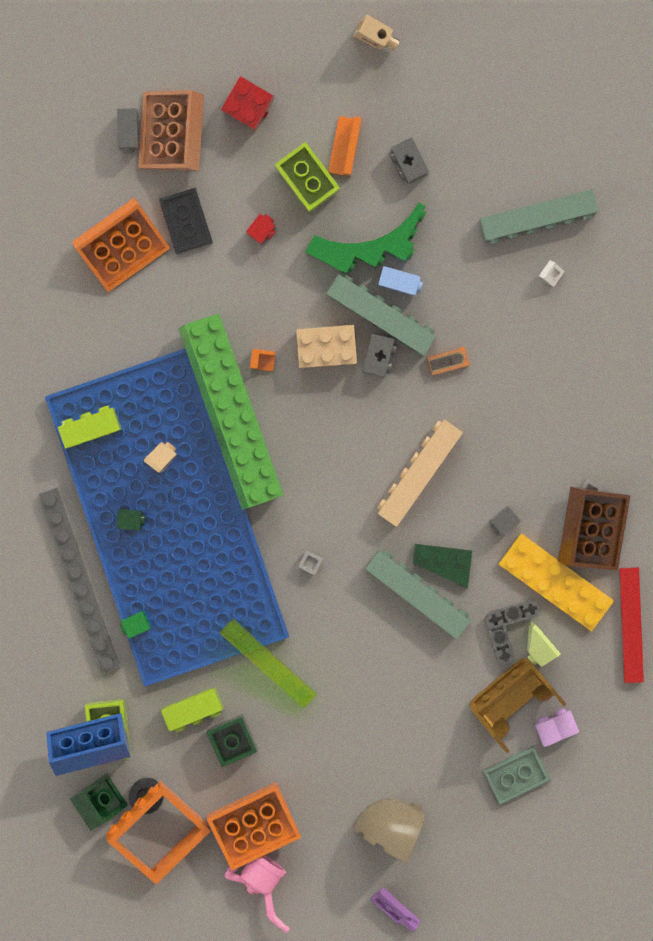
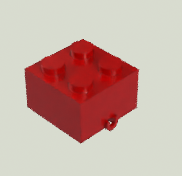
[221,76,275,131]

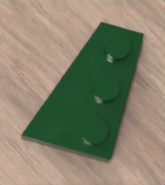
[413,544,472,589]

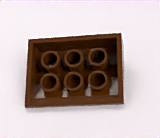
[558,486,631,571]

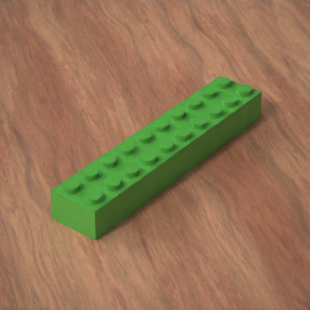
[178,314,283,510]

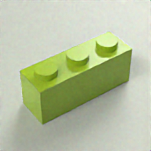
[58,405,122,449]
[161,687,224,733]

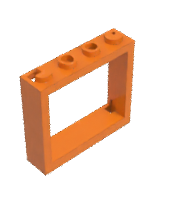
[106,780,211,884]

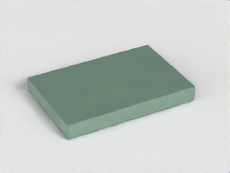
[482,745,551,806]

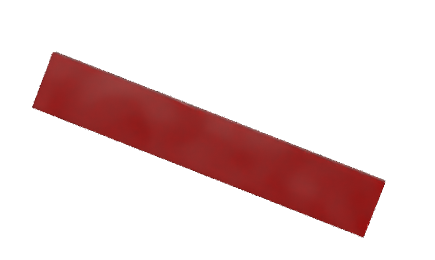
[619,567,644,683]

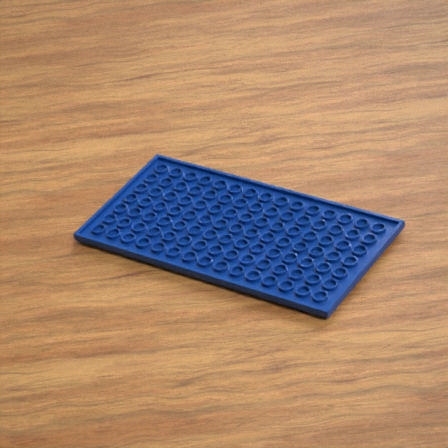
[45,349,290,687]

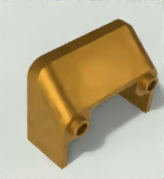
[470,658,566,753]

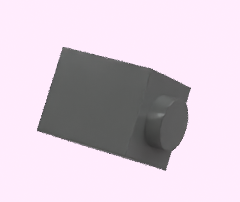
[489,506,521,536]

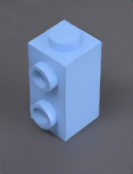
[378,266,423,297]

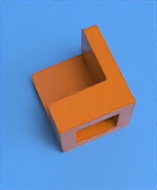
[250,349,276,371]

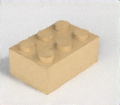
[296,325,357,369]

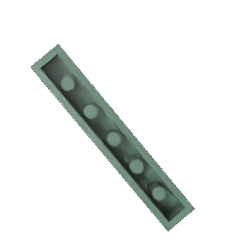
[479,189,598,244]
[326,274,436,356]
[365,550,471,639]

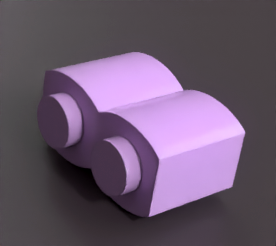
[534,708,579,747]

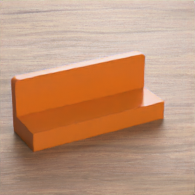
[328,116,362,177]

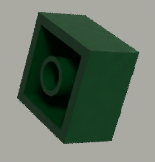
[206,714,258,767]

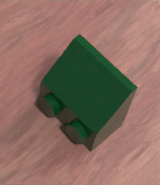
[70,774,128,831]

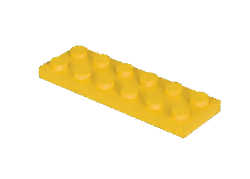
[498,533,614,632]

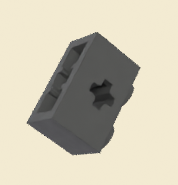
[389,137,429,184]
[363,334,397,377]

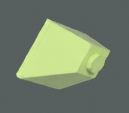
[527,622,561,667]

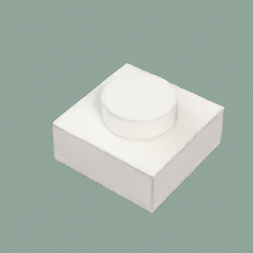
[539,260,565,287]

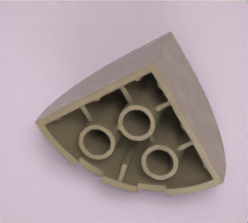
[353,798,425,863]

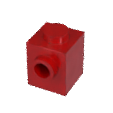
[246,214,276,245]

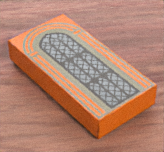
[427,347,469,376]

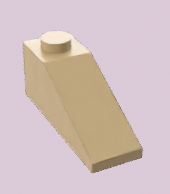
[143,442,178,473]

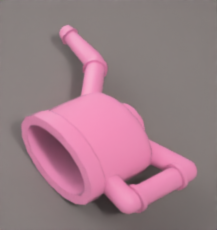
[225,855,290,933]

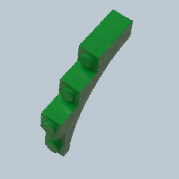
[305,203,427,275]

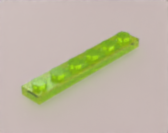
[220,618,317,708]

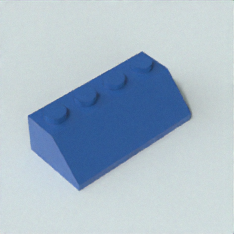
[46,713,131,776]

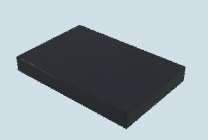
[159,188,213,254]

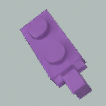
[371,887,421,932]

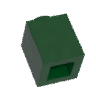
[117,509,146,530]

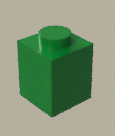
[120,610,152,638]

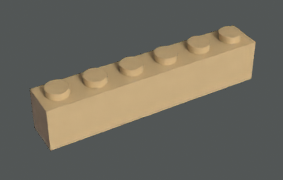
[377,419,463,527]

